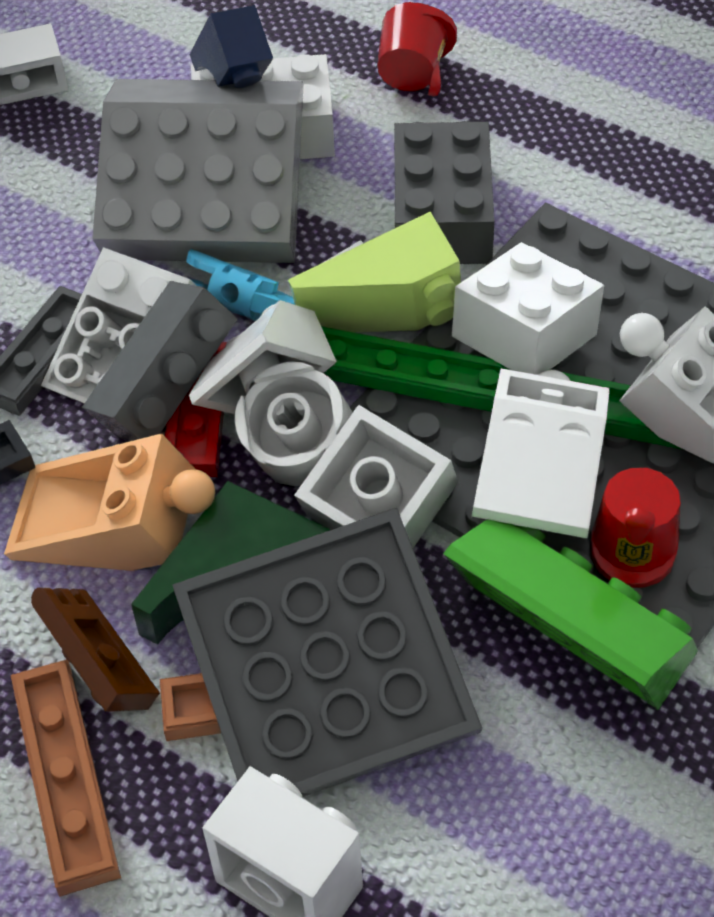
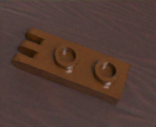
[31,587,160,712]

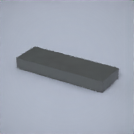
[0,286,82,416]

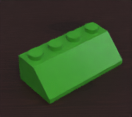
[443,519,698,710]

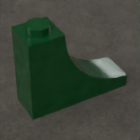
[131,481,331,645]

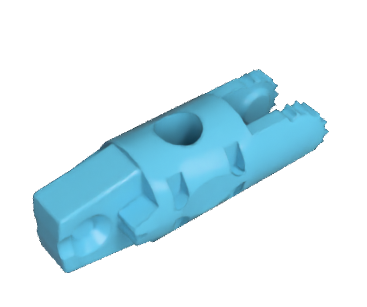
[186,249,295,321]

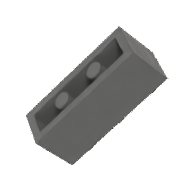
[82,281,238,441]

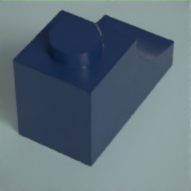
[189,5,273,88]

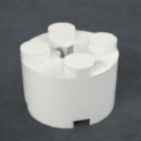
[235,362,353,486]

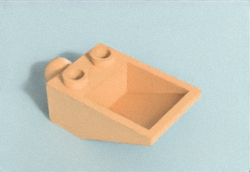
[4,434,215,571]

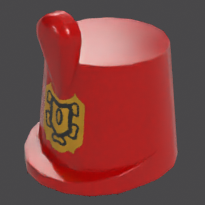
[377,2,457,97]
[590,468,681,588]

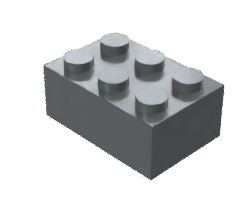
[394,121,494,264]

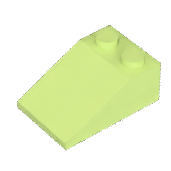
[288,212,461,332]

